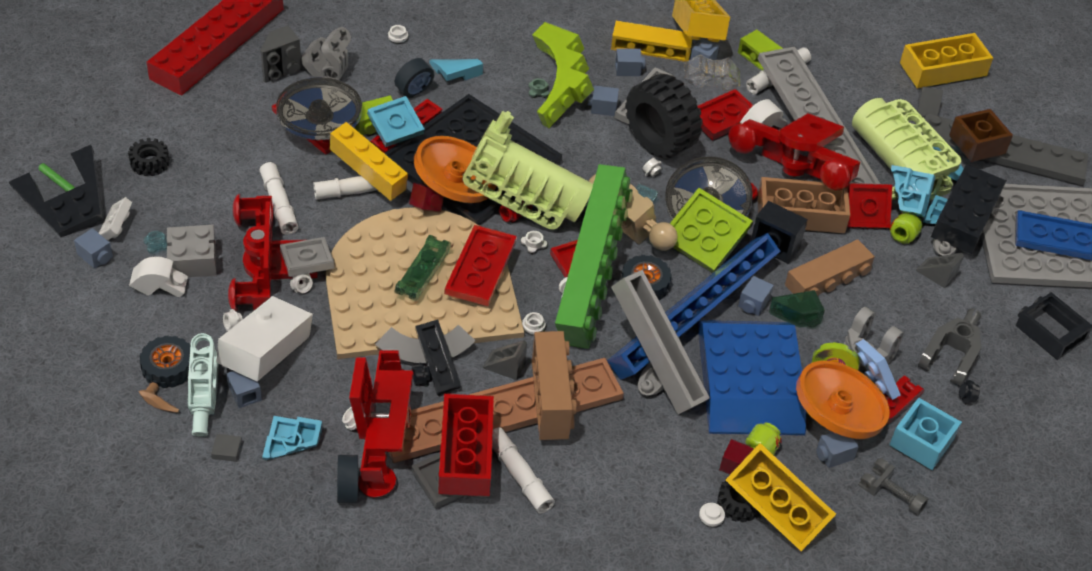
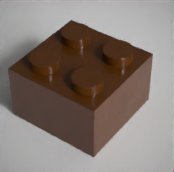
[949,109,1013,162]

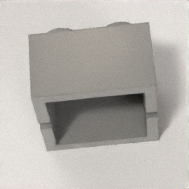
[167,225,217,278]

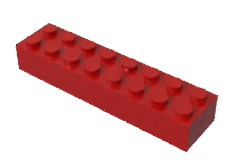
[146,0,284,96]

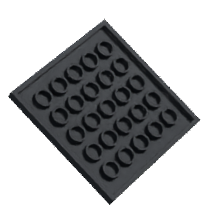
[384,94,562,225]

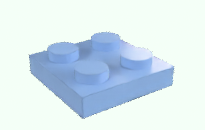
[856,339,900,400]

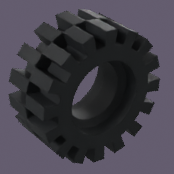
[128,138,170,177]
[717,477,759,522]

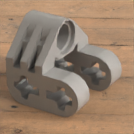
[301,27,351,83]
[844,306,904,371]

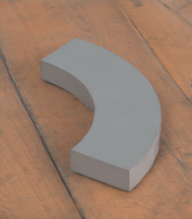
[375,325,476,364]

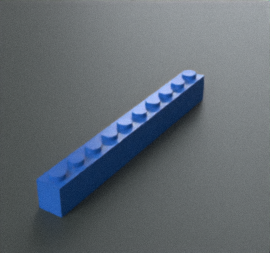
[607,233,780,380]

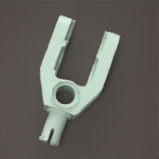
[188,333,219,436]

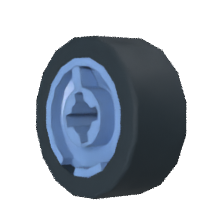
[394,58,435,98]
[337,455,358,503]

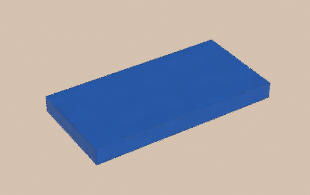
[1015,210,1092,260]

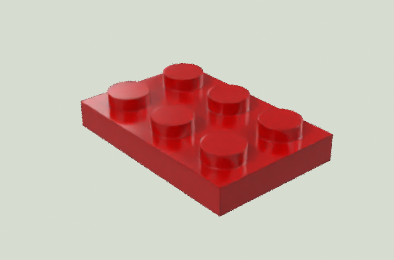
[698,89,754,140]

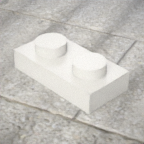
[99,197,132,240]

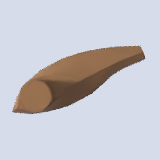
[139,382,179,413]

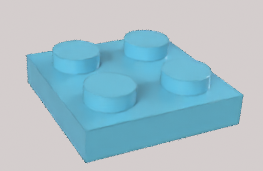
[367,96,425,147]

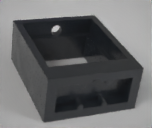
[1016,292,1092,360]

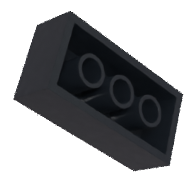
[931,164,1007,254]

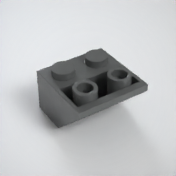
[261,25,302,83]

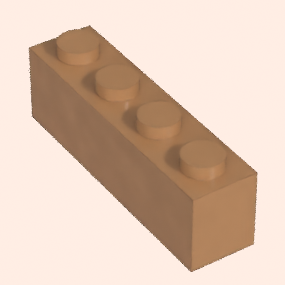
[785,239,875,303]

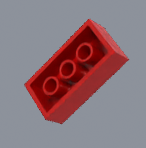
[438,394,494,496]

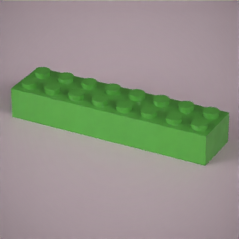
[555,164,633,349]

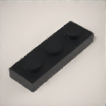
[415,319,461,395]

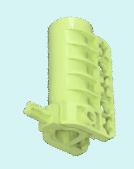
[852,98,961,201]
[463,111,593,229]

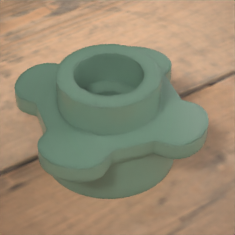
[529,78,549,97]

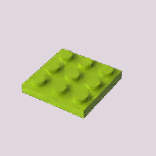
[670,188,753,273]

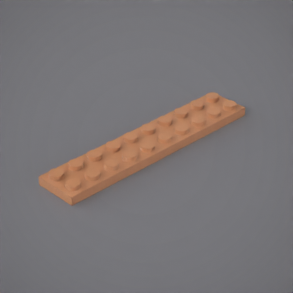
[389,358,624,463]

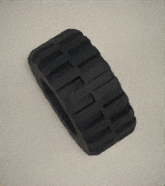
[625,74,703,159]

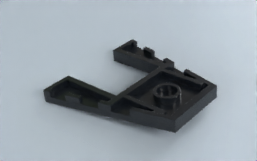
[9,145,103,238]

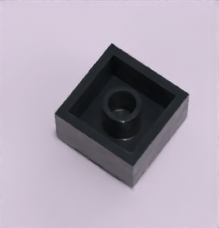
[750,201,808,264]

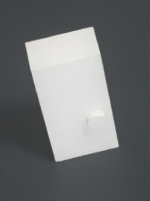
[216,296,313,381]

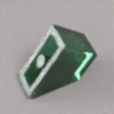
[769,290,825,328]

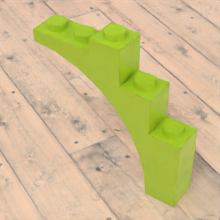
[532,22,594,128]

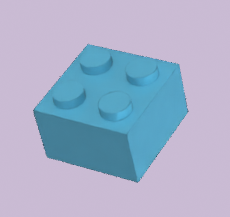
[889,398,962,470]

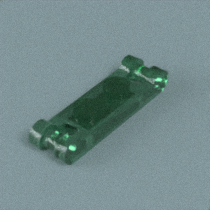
[394,235,451,301]

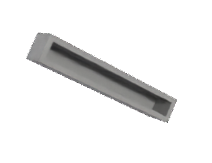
[611,270,710,414]

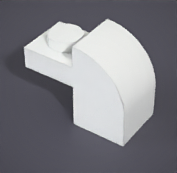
[740,99,788,128]
[129,257,188,297]

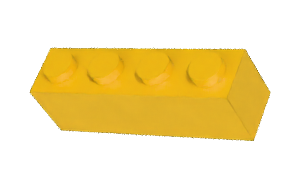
[611,21,693,62]
[330,122,408,201]

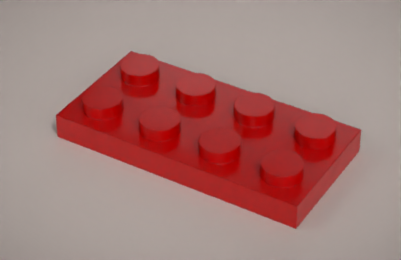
[444,225,517,306]

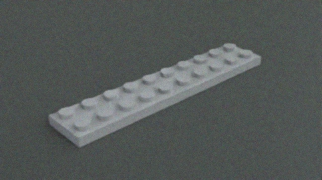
[758,47,880,186]

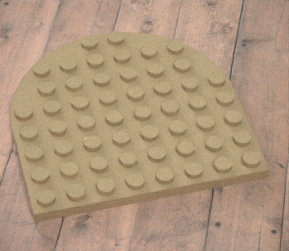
[326,207,524,359]

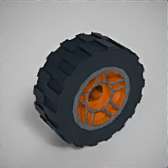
[621,255,672,300]
[139,335,195,388]

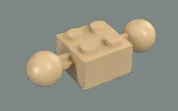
[589,174,678,251]

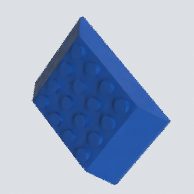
[697,320,806,436]

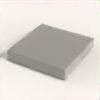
[280,237,334,277]

